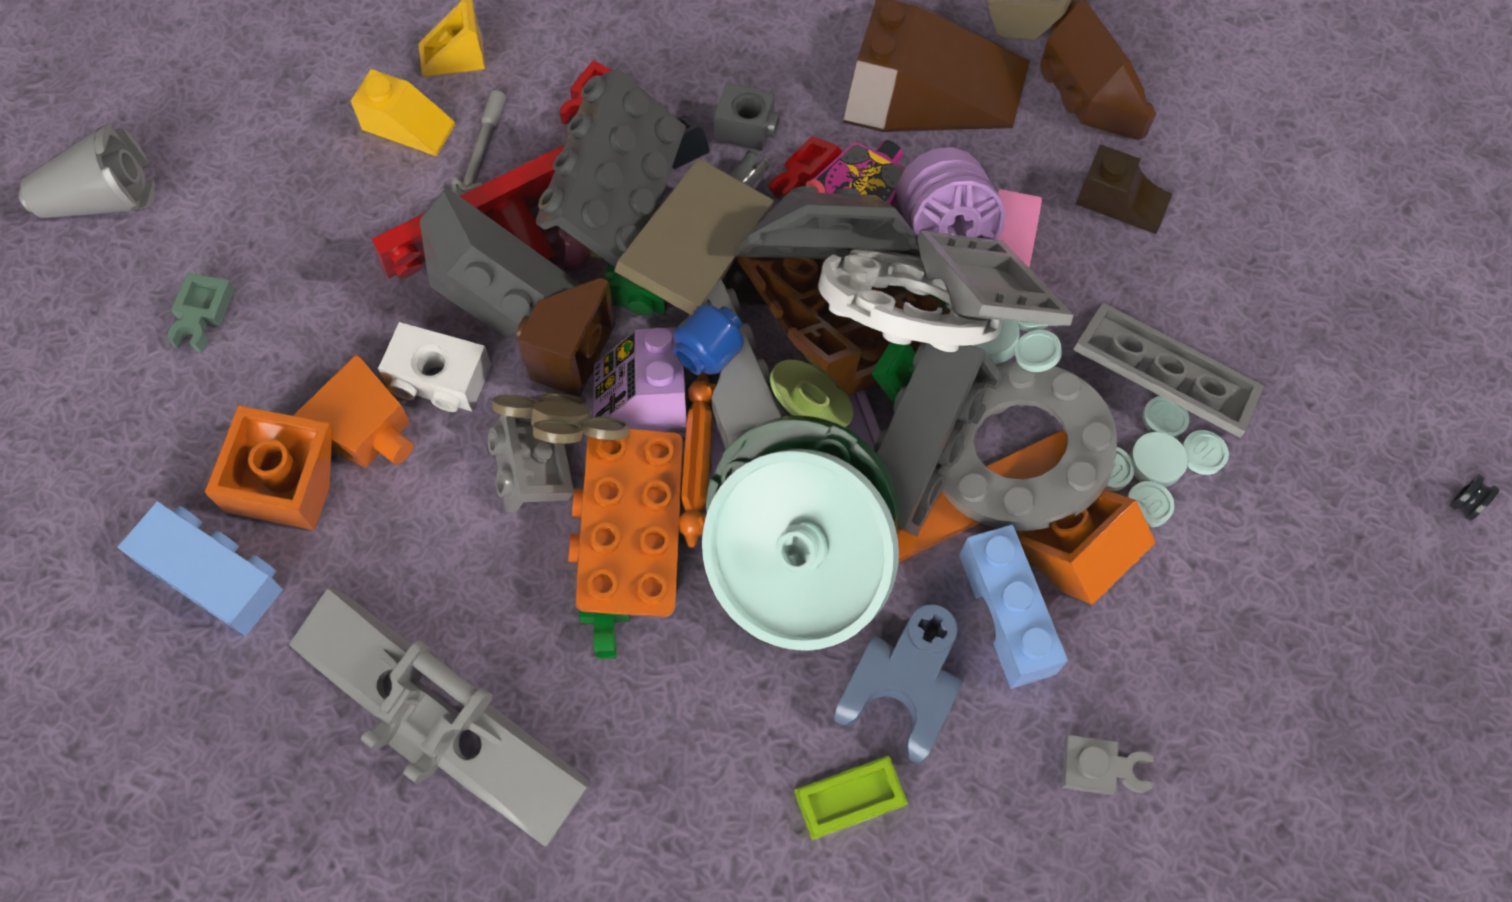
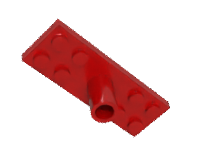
[371,144,565,279]

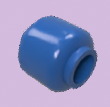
[673,304,744,375]

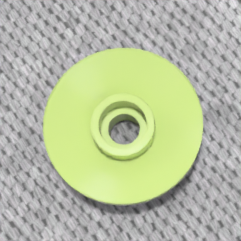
[770,360,854,428]

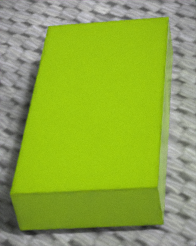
[794,756,908,841]

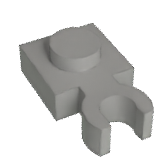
[1062,735,1154,795]

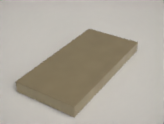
[614,158,774,314]

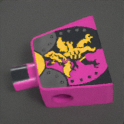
[814,140,904,208]

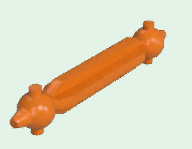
[679,372,716,548]

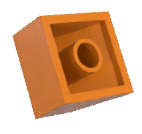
[205,405,332,531]
[1016,490,1156,605]

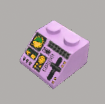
[593,327,687,432]

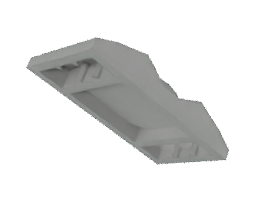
[917,230,1074,326]

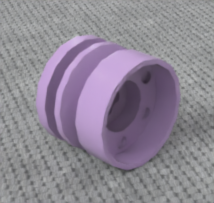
[896,147,1005,240]

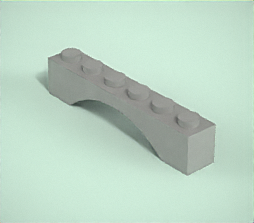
[705,275,787,450]

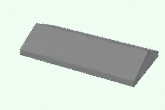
[1073,303,1264,438]

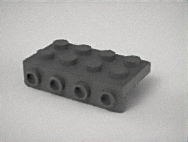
[536,68,686,267]

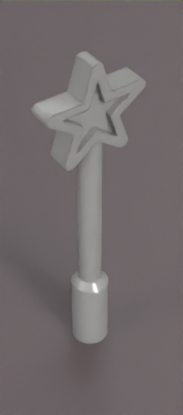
[437,90,506,198]

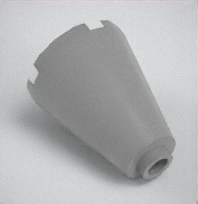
[19,124,155,218]

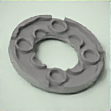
[941,362,1117,531]

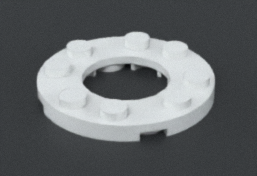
[818,250,1004,352]

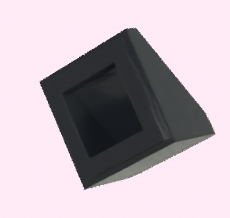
[672,115,710,169]

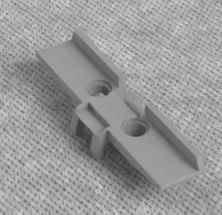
[289,588,590,847]

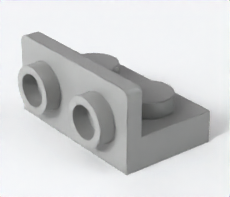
[488,415,574,513]

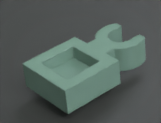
[167,272,235,353]

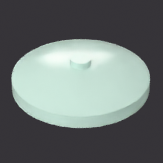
[702,449,899,650]

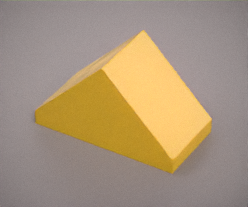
[419,0,485,77]

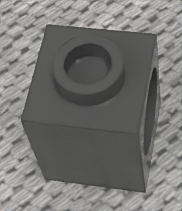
[714,82,780,151]

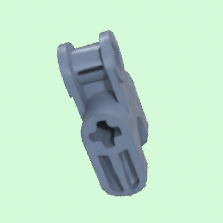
[834,604,963,765]

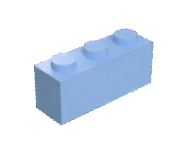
[117,501,283,637]

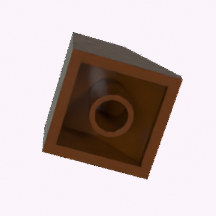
[516,278,616,396]

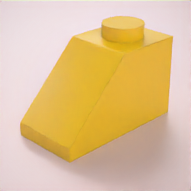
[351,69,456,156]

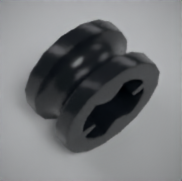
[1450,474,1500,521]

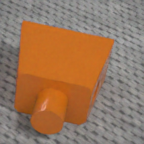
[293,355,414,468]

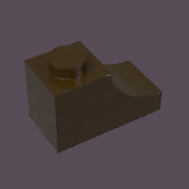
[1076,144,1173,234]

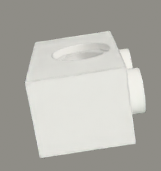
[378,322,492,412]

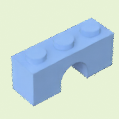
[959,524,1068,689]

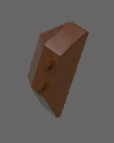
[1040,0,1156,140]

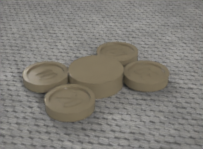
[492,393,630,444]

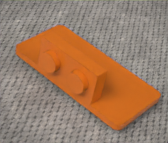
[568,429,683,617]

